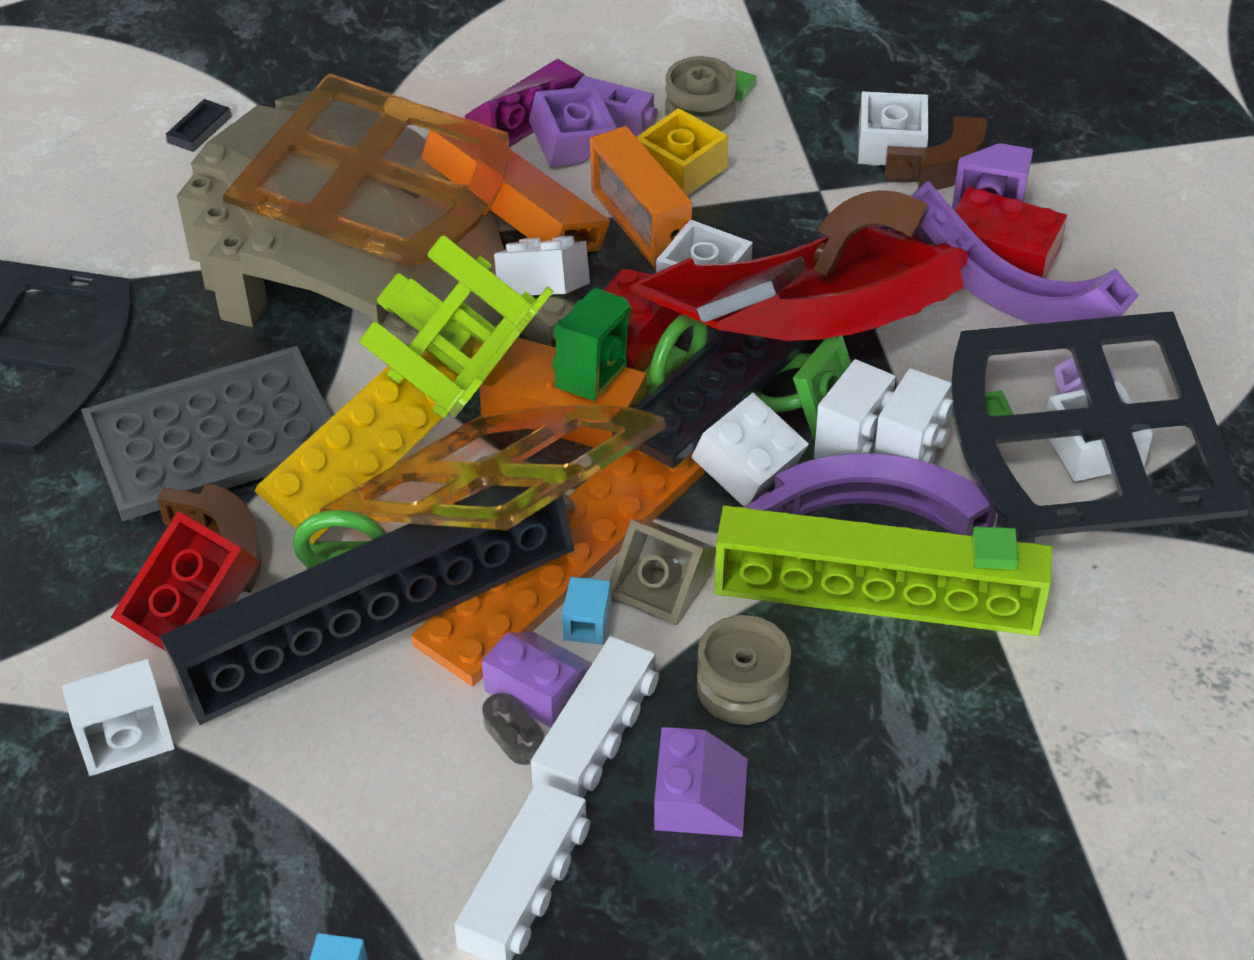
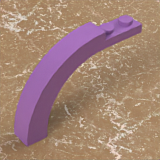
[911,180,1139,324]
[744,453,996,536]

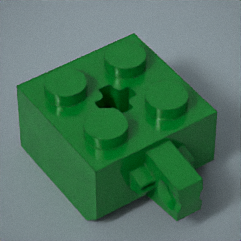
[552,288,632,401]

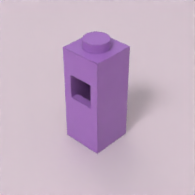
[574,75,658,137]

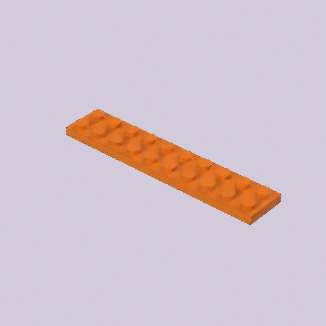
[411,445,706,687]

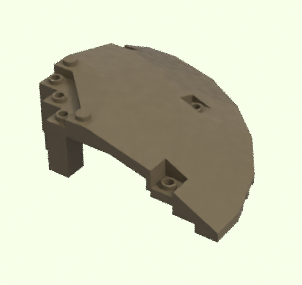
[177,91,504,345]

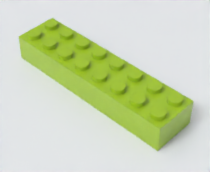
[714,505,1052,636]

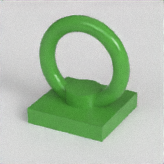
[644,314,708,397]
[755,335,851,438]
[293,510,387,570]

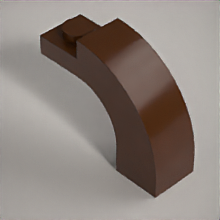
[884,116,987,190]
[813,190,930,277]
[157,483,262,593]

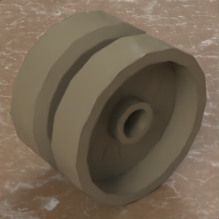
[665,56,737,131]
[697,615,791,725]

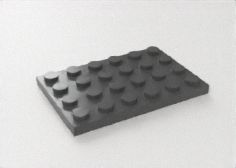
[81,346,331,522]

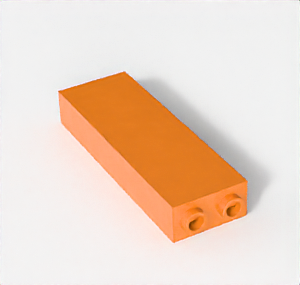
[421,126,611,252]

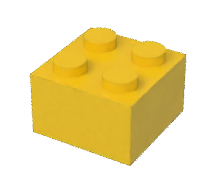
[636,108,729,196]

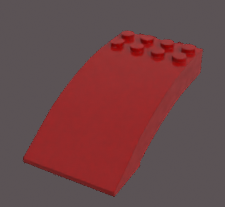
[630,226,969,341]

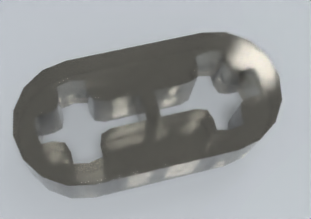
[482,693,544,765]

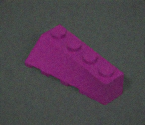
[465,58,585,148]

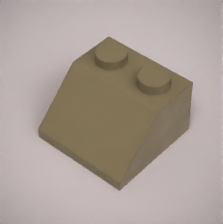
[609,519,716,625]

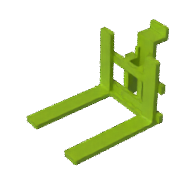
[359,236,554,419]

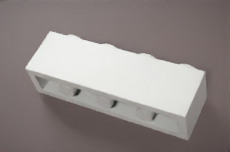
[531,636,659,798]
[455,781,590,960]

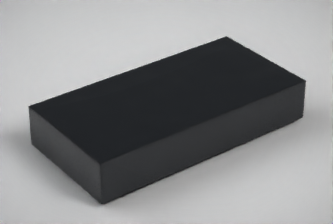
[165,99,232,152]

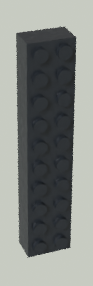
[160,464,574,725]

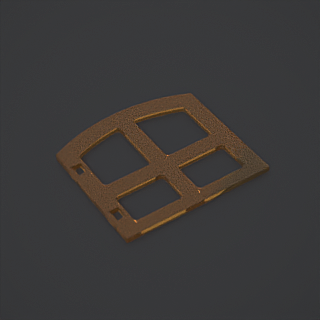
[223,73,509,268]
[320,405,667,530]

